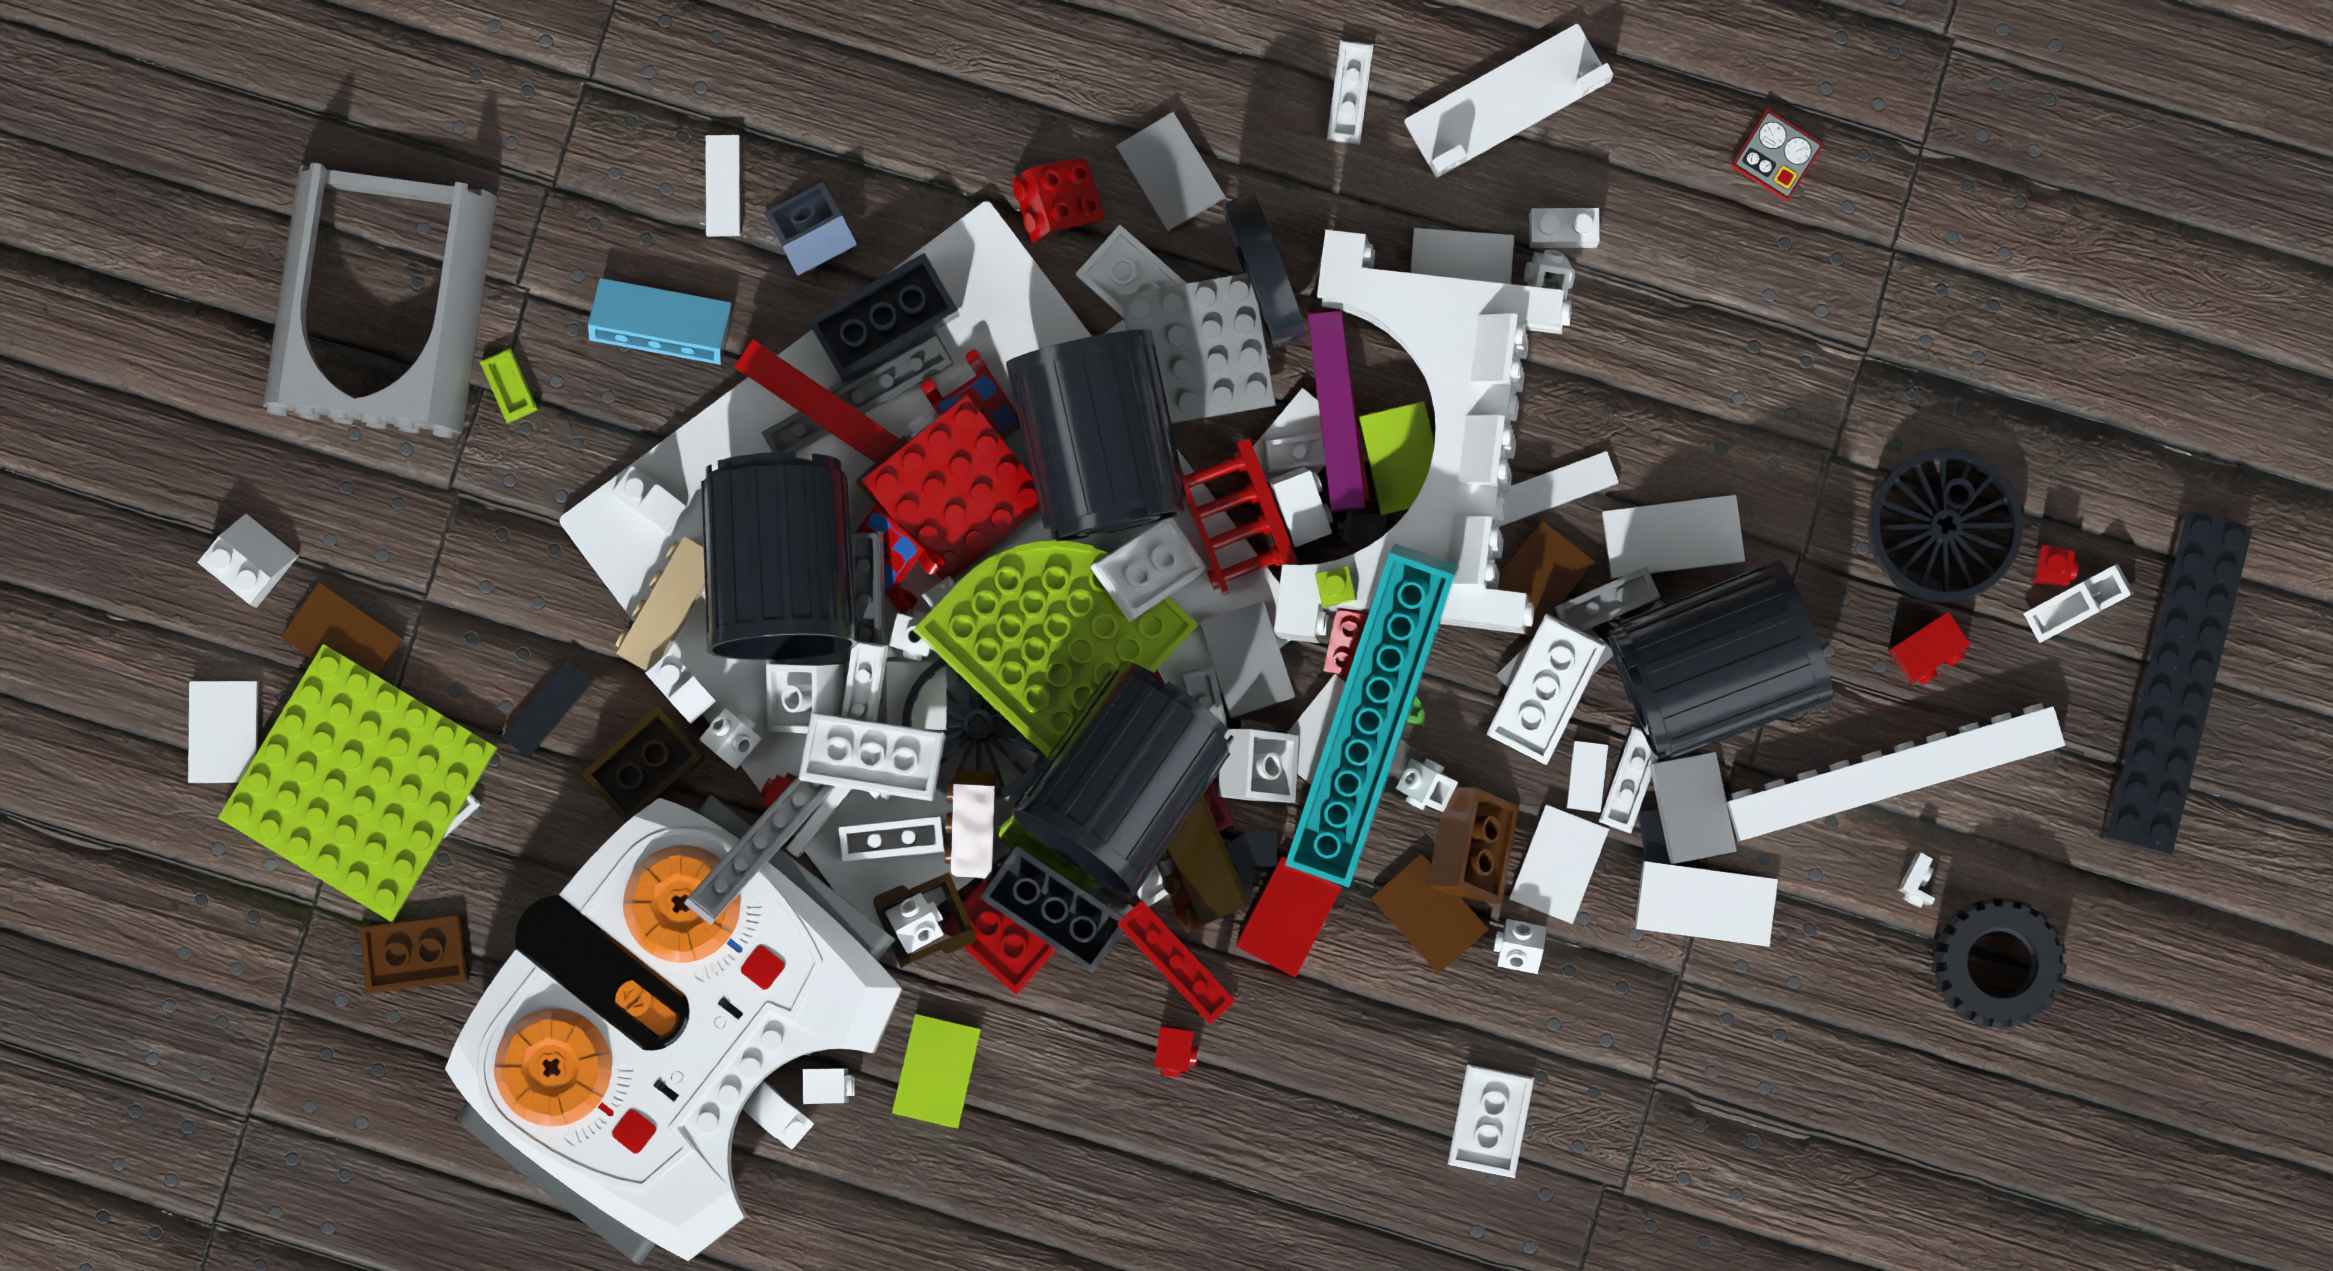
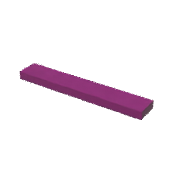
[1308,311,1365,513]

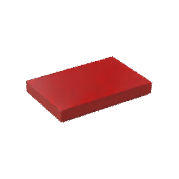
[1235,856,1342,978]
[940,878,1056,995]

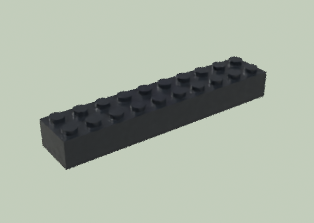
[2100,510,2253,856]

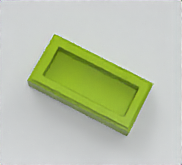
[479,348,538,424]

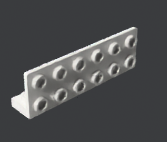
[1404,24,1613,178]

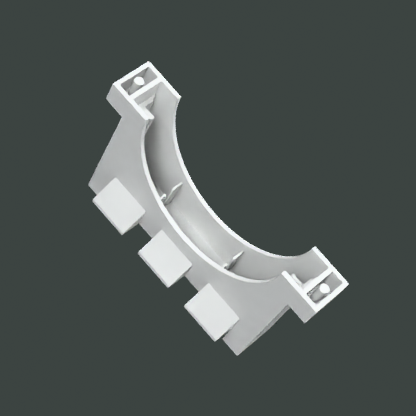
[1274,230,1572,643]

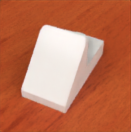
[612,466,687,534]

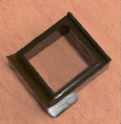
[873,872,976,968]

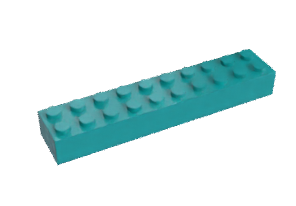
[1285,543,1460,888]

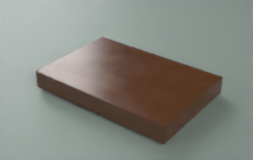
[1498,520,1595,641]
[281,582,404,676]
[1371,853,1489,974]
[359,914,469,994]

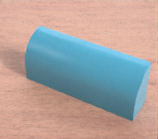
[588,278,732,365]

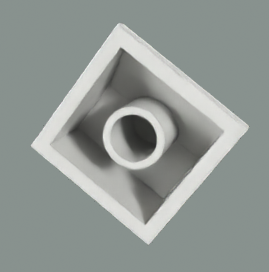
[197,514,299,608]
[766,663,844,734]
[1218,729,1299,803]

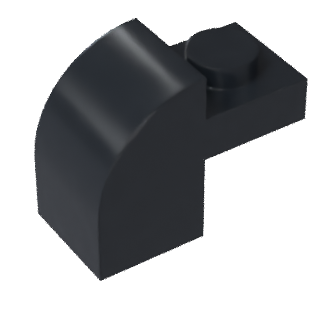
[1227,831,1277,900]

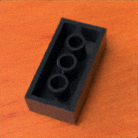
[807,253,960,383]
[980,833,1134,974]

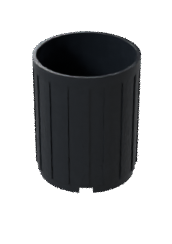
[1006,329,1187,542]
[701,452,858,660]
[1608,560,1833,759]
[1010,661,1234,896]

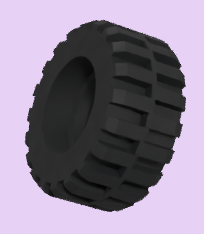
[1931,898,2067,1028]

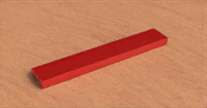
[734,339,899,463]

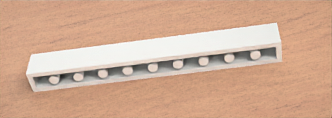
[1727,703,2065,842]

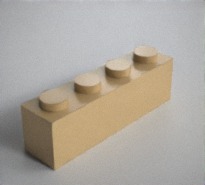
[615,536,705,671]

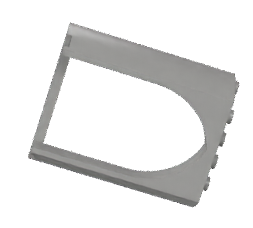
[263,163,497,438]

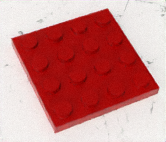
[860,394,1039,581]

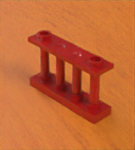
[1180,438,1299,596]
[1117,900,1235,1025]

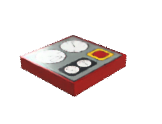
[1731,109,1824,202]

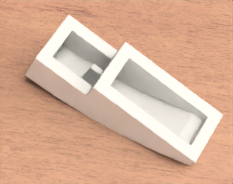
[2023,564,2134,643]

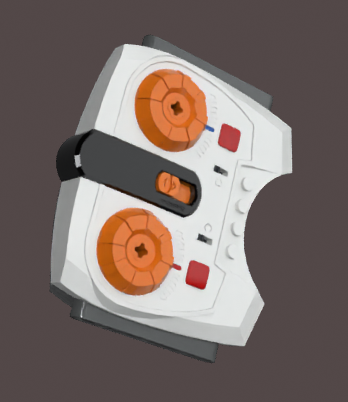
[445,794,903,1265]

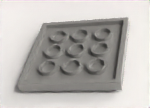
[1120,273,1276,424]

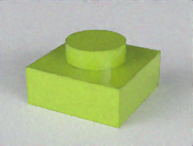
[1315,566,1356,608]

